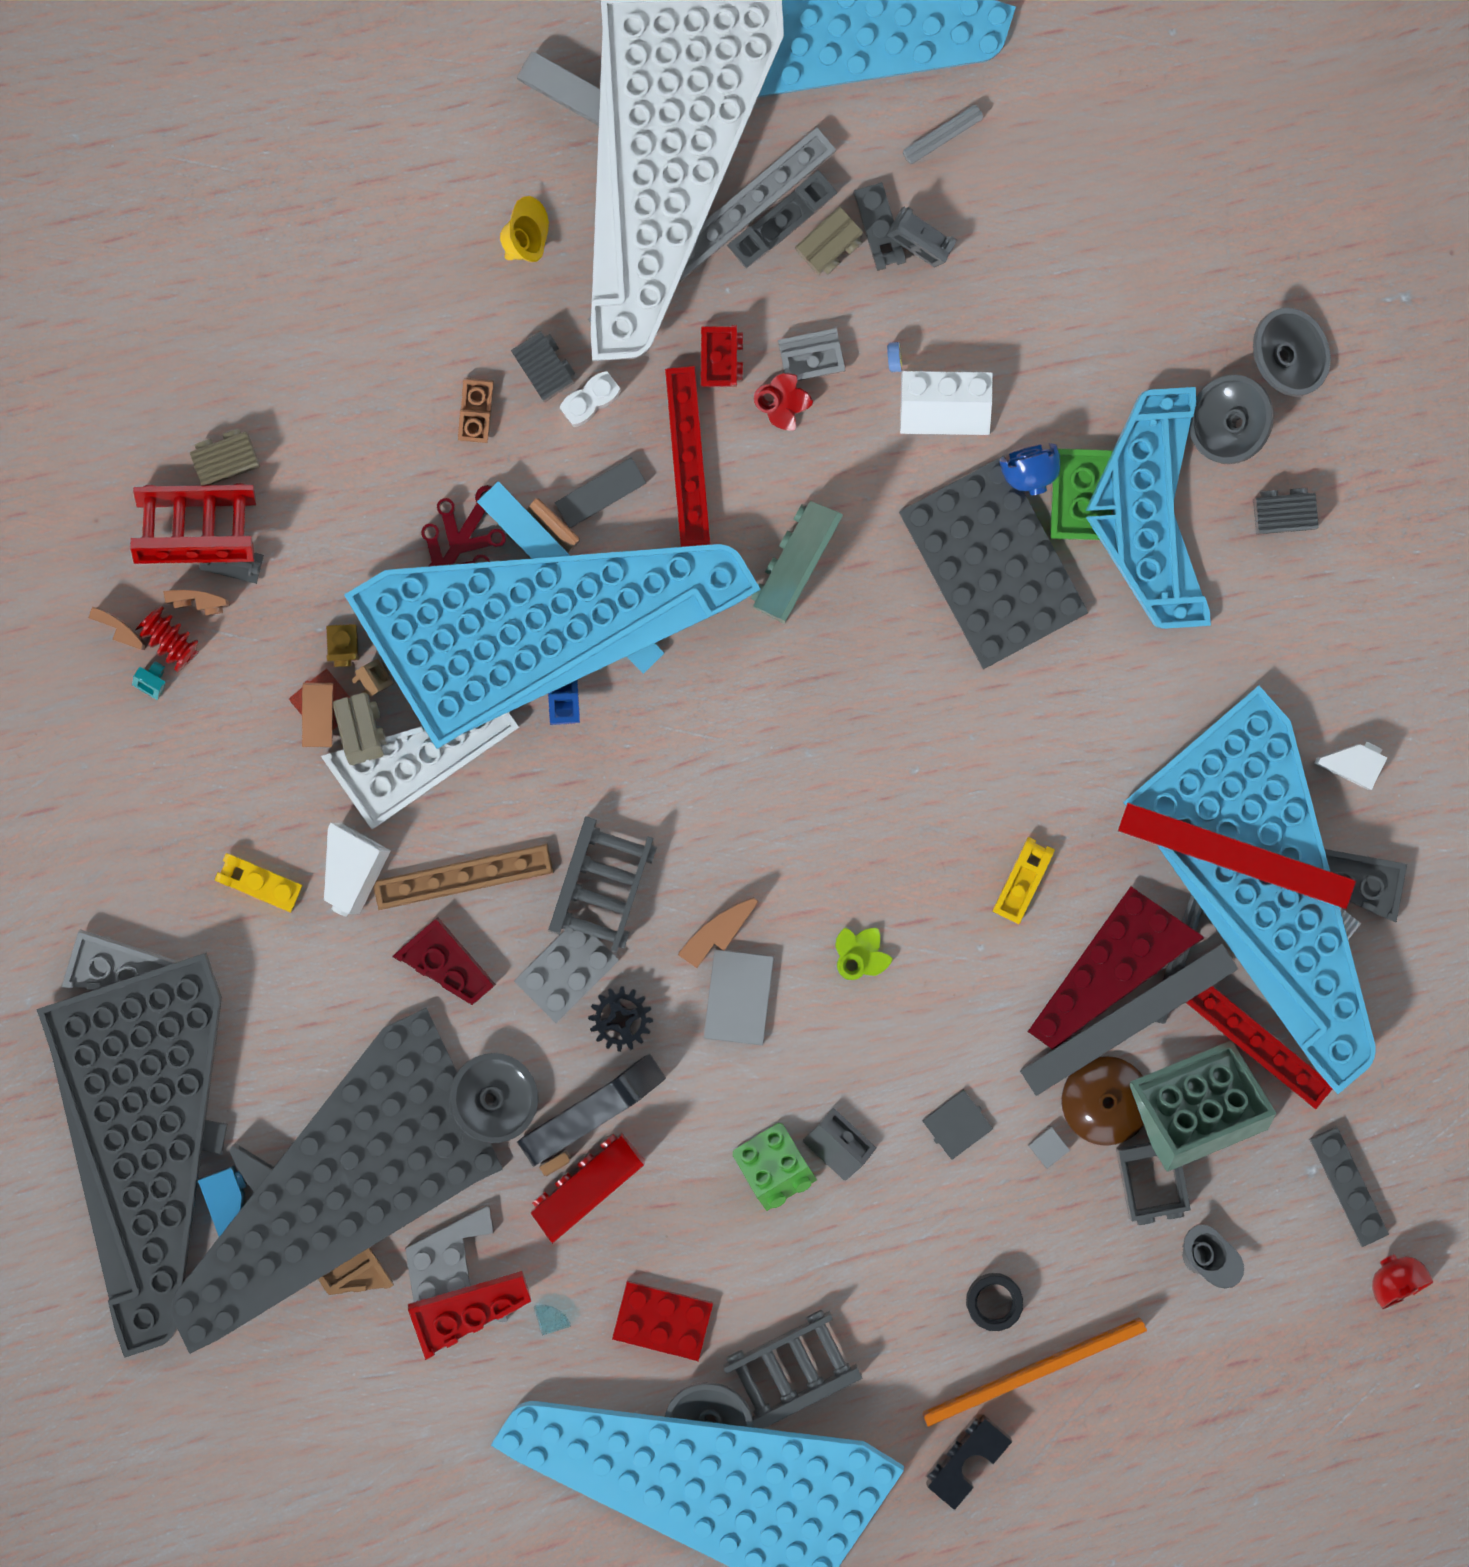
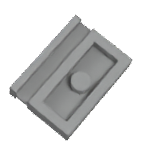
[778,328,845,381]

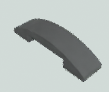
[727,170,838,268]

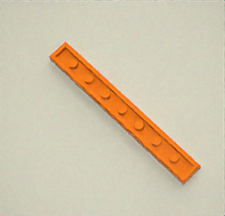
[922,1317,1147,1427]

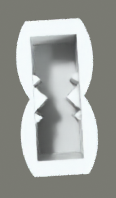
[560,371,621,427]

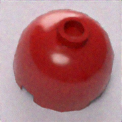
[1372,1254,1433,1309]

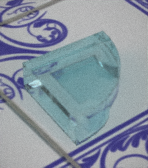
[534,1305,571,1336]

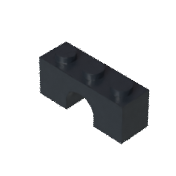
[926,1414,1012,1510]

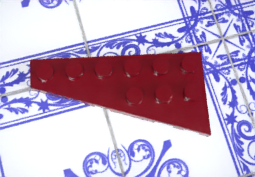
[1027,886,1204,1050]

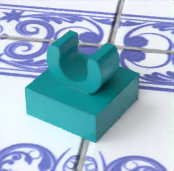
[132,661,165,700]

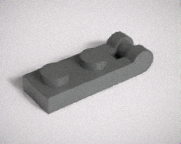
[853,182,906,271]

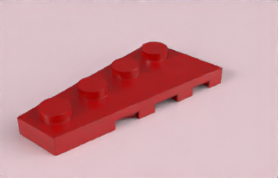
[408,1271,531,1360]

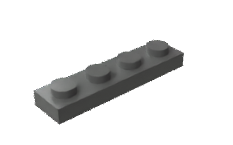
[1309,1126,1389,1247]

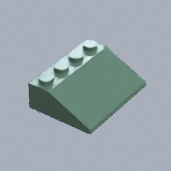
[750,501,843,624]
[1129,1041,1277,1172]

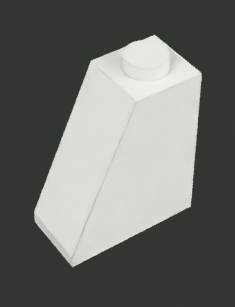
[324,823,391,917]

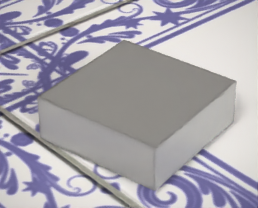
[1028,1127,1070,1169]

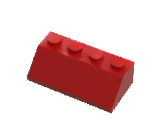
[531,1133,645,1244]

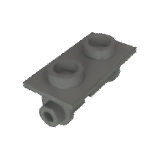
[199,553,264,584]

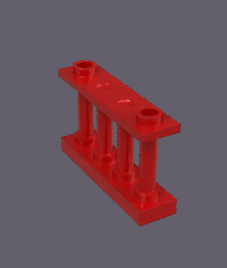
[130,483,256,564]

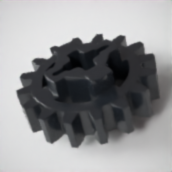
[588,986,653,1052]

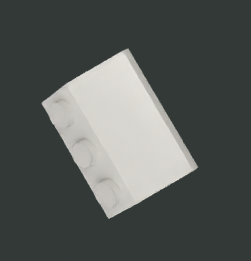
[900,371,993,435]

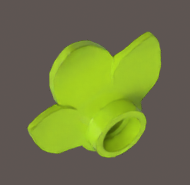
[835,928,892,980]

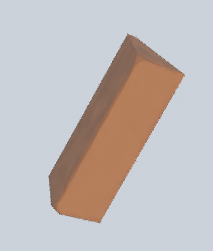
[527,498,580,553]

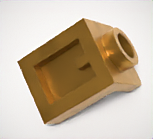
[326,624,359,667]

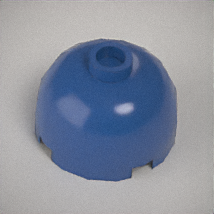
[999,443,1061,495]

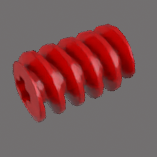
[135,606,199,673]

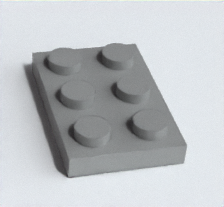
[514,928,619,1023]

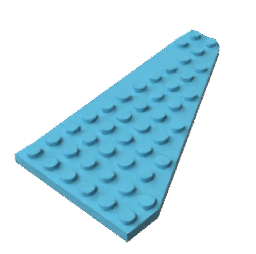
[758,0,1016,98]
[344,544,761,749]
[1123,685,1376,1094]
[491,1401,905,1567]

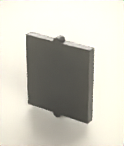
[922,1089,993,1160]

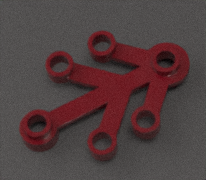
[421,485,506,567]

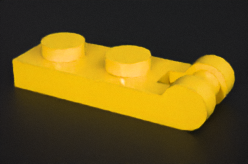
[992,836,1055,924]
[214,853,303,913]

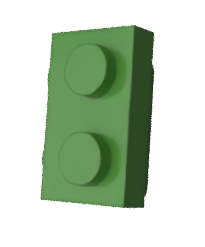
[732,1123,817,1211]

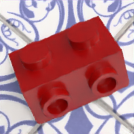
[701,325,743,387]

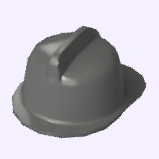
[1182,1224,1244,1289]

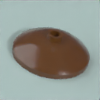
[1061,1056,1144,1146]

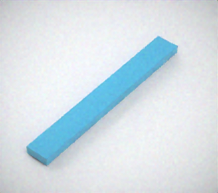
[477,481,665,674]

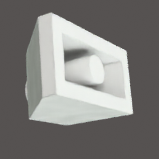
[1314,742,1387,790]

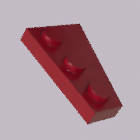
[392,917,496,1005]

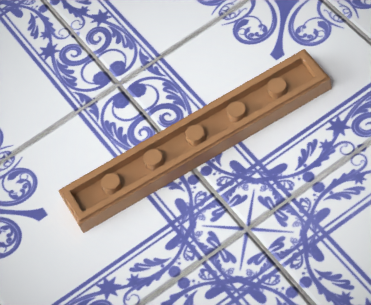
[373,844,554,911]

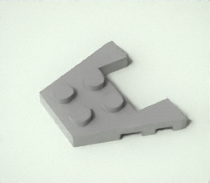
[405,1206,508,1322]

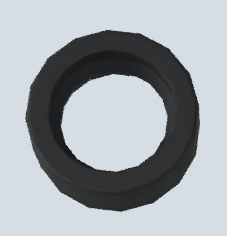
[966,1273,1023,1331]

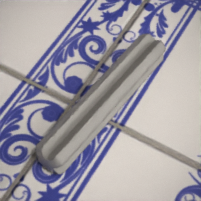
[903,105,983,164]

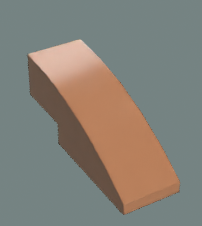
[678,897,758,968]

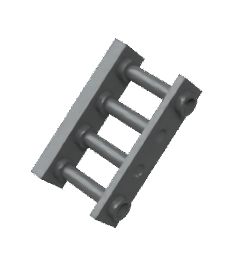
[548,816,657,954]
[723,1310,863,1429]

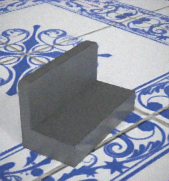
[803,1108,877,1181]

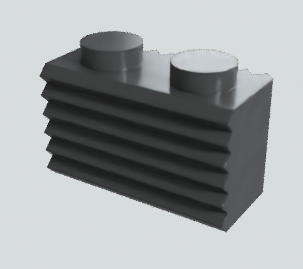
[511,331,575,402]
[1253,488,1319,535]

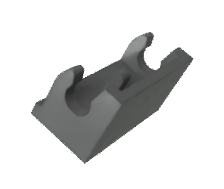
[886,206,957,268]

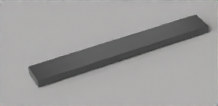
[1020,944,1238,1096]

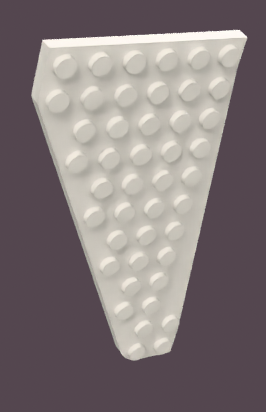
[591,0,784,361]

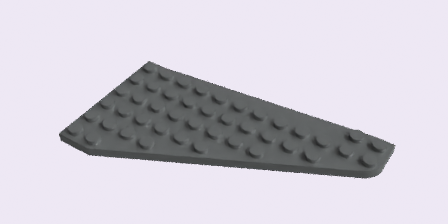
[36,952,222,1358]
[171,1008,503,1354]

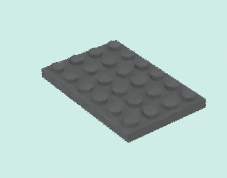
[898,456,1088,670]

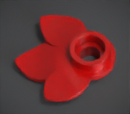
[754,373,813,431]

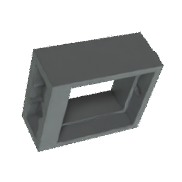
[1116,1142,1191,1225]

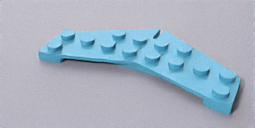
[1085,387,1211,629]

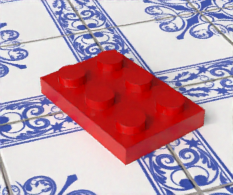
[612,1280,713,1362]

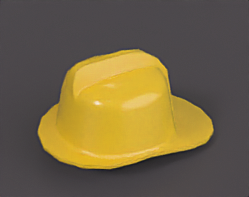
[500,196,549,262]

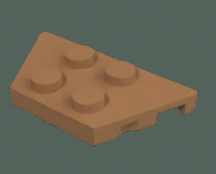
[318,1248,394,1295]

